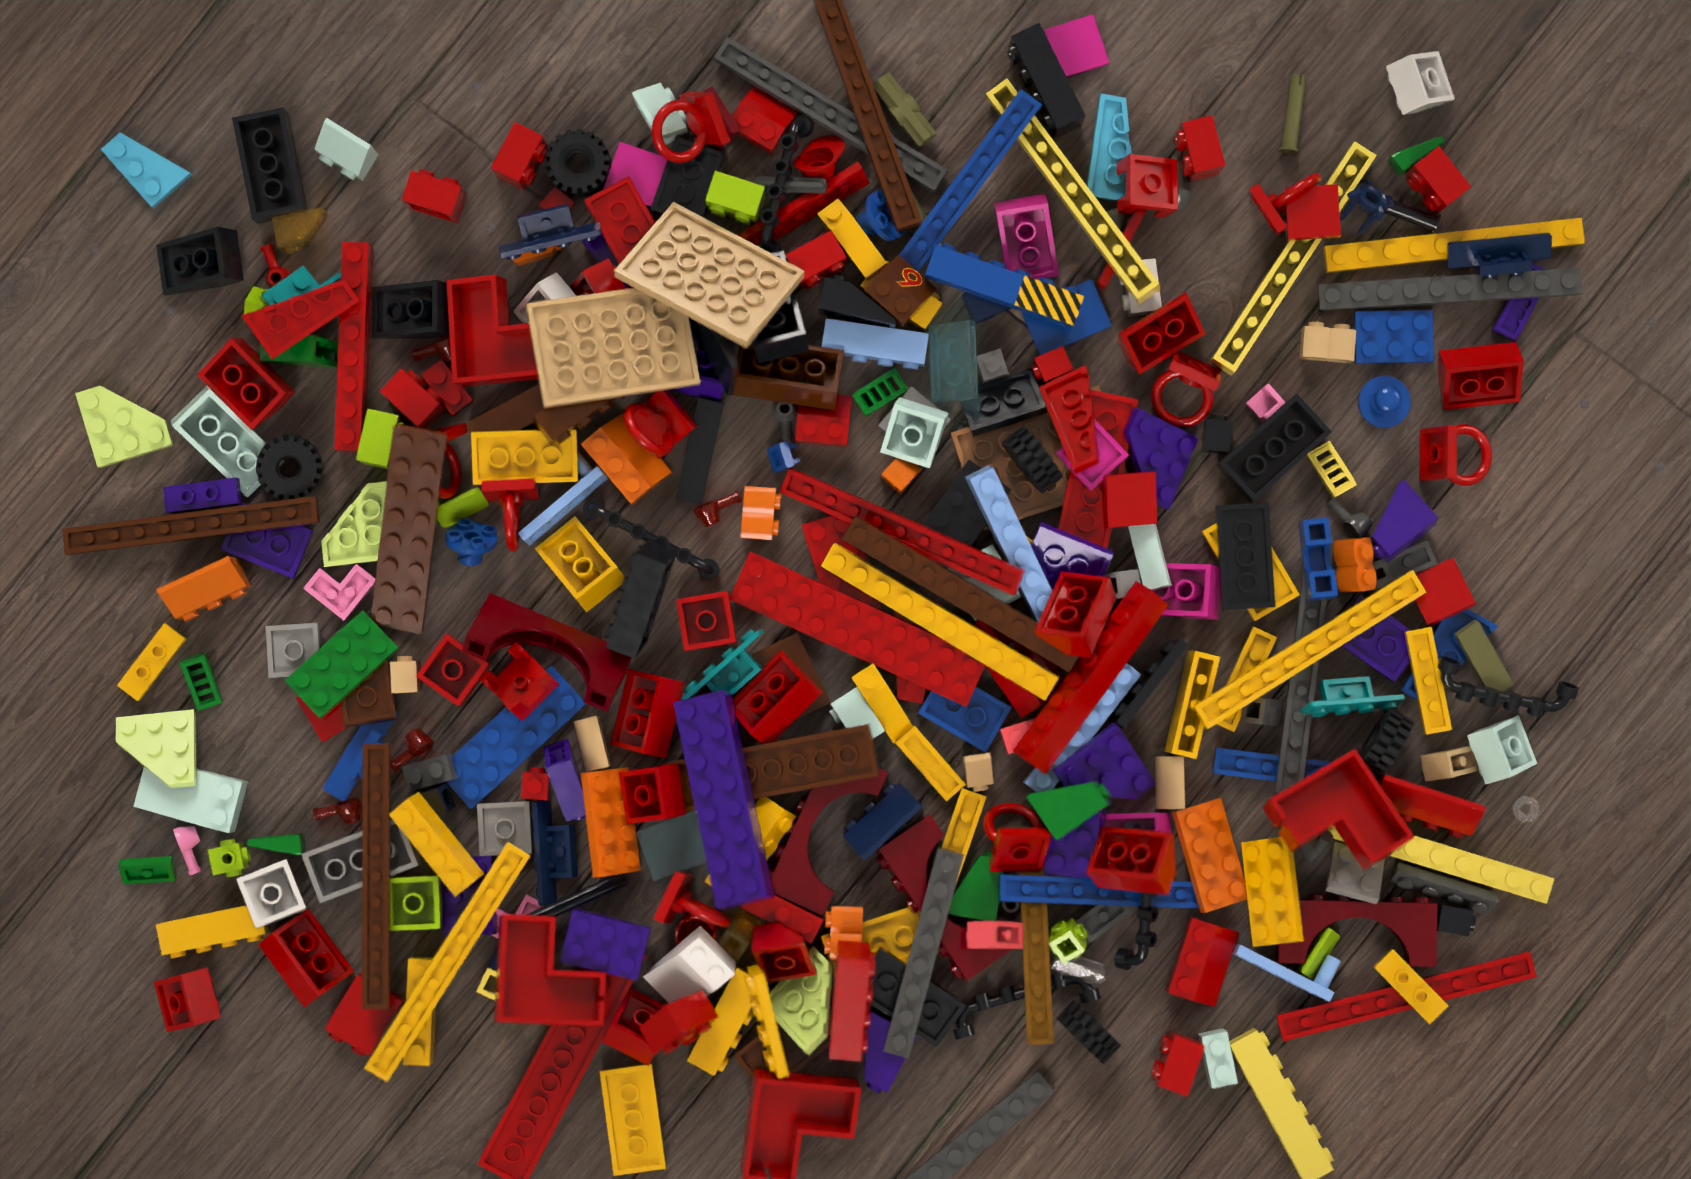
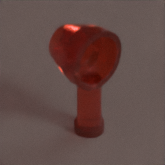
[411,338,451,362]
[693,490,742,527]
[391,728,434,772]
[313,797,362,824]

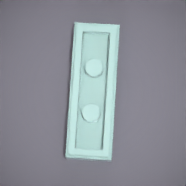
[1128,524,1172,591]

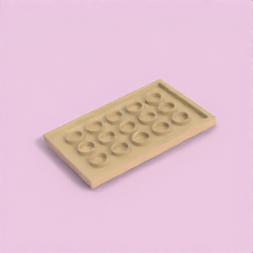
[614,202,805,348]
[526,288,700,408]

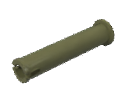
[1278,74,1307,154]

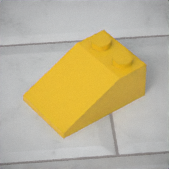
[534,516,625,613]

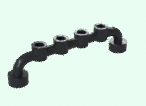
[759,115,813,253]
[583,499,719,580]
[1437,656,1579,717]
[1114,821,1158,970]
[953,971,1101,1040]

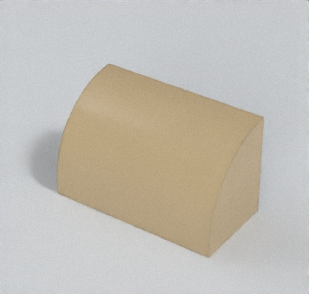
[573,716,611,772]
[1154,756,1185,809]

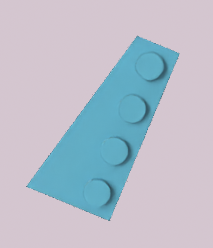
[1086,94,1132,202]

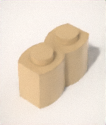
[1299,322,1356,363]

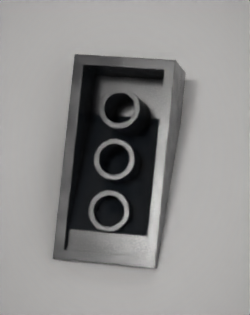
[689,317,738,396]

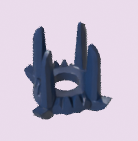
[1340,179,1394,235]

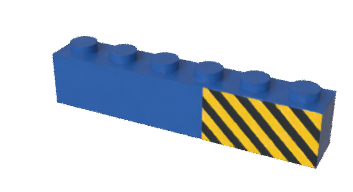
[925,243,1084,329]

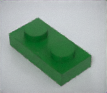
[118,856,177,885]

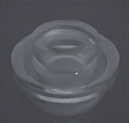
[1512,796,1539,822]

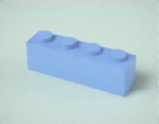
[822,318,929,370]

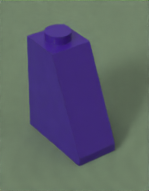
[1371,479,1438,563]
[544,739,586,822]
[864,1009,917,1093]

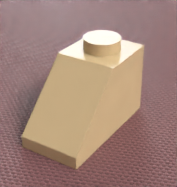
[1421,746,1479,781]
[962,752,994,792]

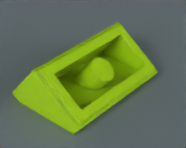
[437,487,489,528]
[1297,927,1340,980]

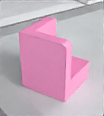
[1245,384,1286,423]

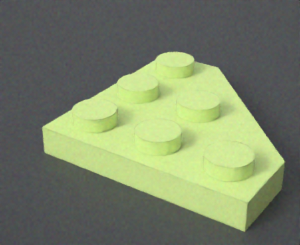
[75,386,174,468]
[321,481,387,567]
[116,709,196,788]
[769,946,833,1055]

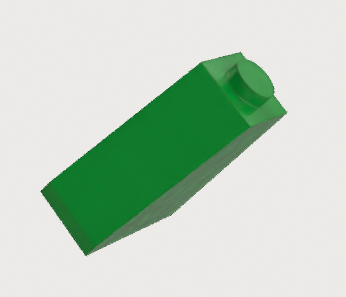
[259,335,338,368]
[1026,781,1112,840]
[948,851,1004,921]

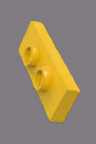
[117,623,186,701]
[895,725,966,802]
[1373,949,1448,1024]

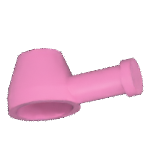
[173,826,202,875]

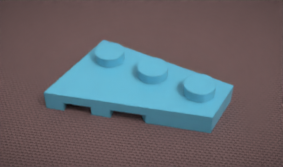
[101,133,192,208]

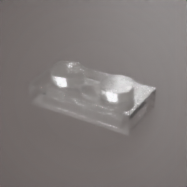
[1052,954,1106,984]

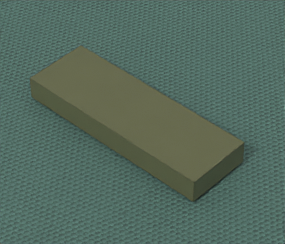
[1454,620,1514,692]

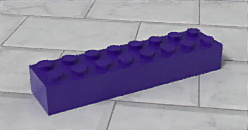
[673,690,775,909]

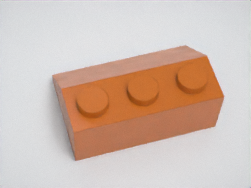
[581,413,673,506]
[156,556,251,622]

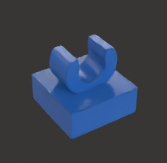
[767,441,800,473]

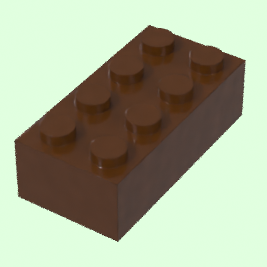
[733,341,844,410]

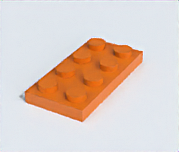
[581,767,641,878]
[1172,798,1247,913]

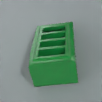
[1387,136,1445,176]
[852,368,909,418]
[179,652,223,711]
[247,833,306,855]

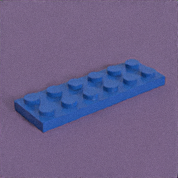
[446,665,587,809]

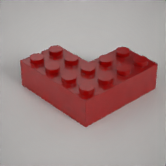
[446,275,538,387]
[1262,749,1415,871]
[494,914,606,1027]
[740,1069,861,1179]

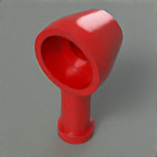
[260,244,291,289]

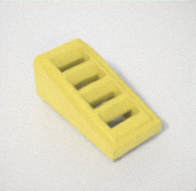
[1307,441,1357,498]

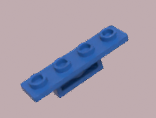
[323,711,398,801]

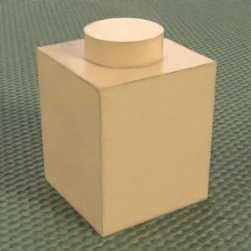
[390,656,421,693]

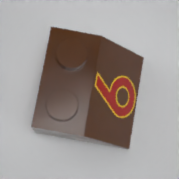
[864,255,937,328]

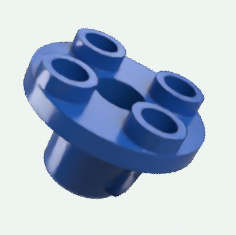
[857,190,905,241]
[1357,376,1411,428]
[445,518,498,566]

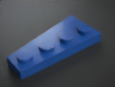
[1401,609,1498,701]

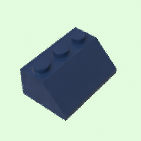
[843,783,922,861]

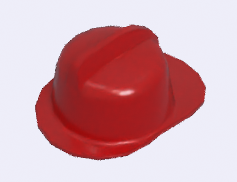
[794,135,845,180]

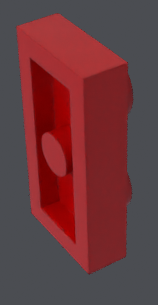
[421,359,474,417]

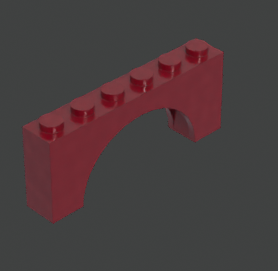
[462,593,632,712]
[769,768,888,916]
[875,814,1012,981]
[1275,894,1437,967]

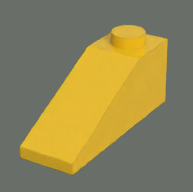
[817,199,888,280]
[851,664,913,743]

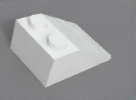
[643,926,736,1003]

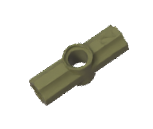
[873,72,937,148]

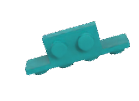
[261,266,341,306]
[681,629,764,700]
[1301,676,1405,717]

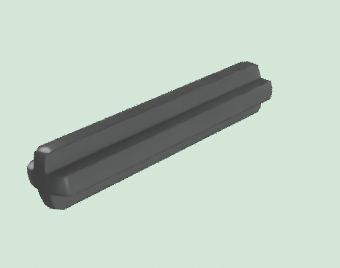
[754,176,827,194]

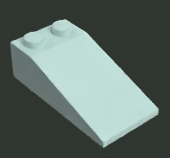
[171,386,284,498]
[133,767,248,833]

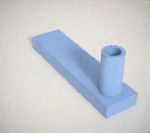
[518,450,608,546]
[1232,944,1341,1002]

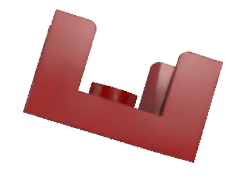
[1117,154,1178,218]
[479,642,559,721]

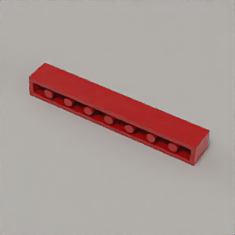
[334,242,373,453]
[1013,581,1168,775]

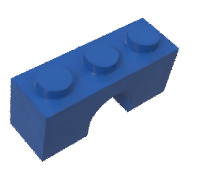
[1298,517,1338,601]

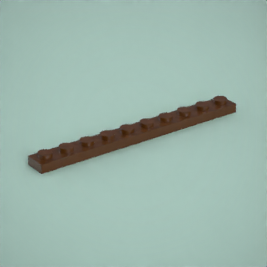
[813,0,922,232]
[62,496,320,555]
[842,516,1079,672]
[362,744,391,1009]

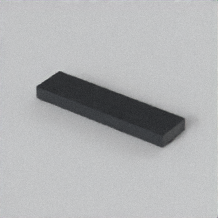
[676,398,724,505]

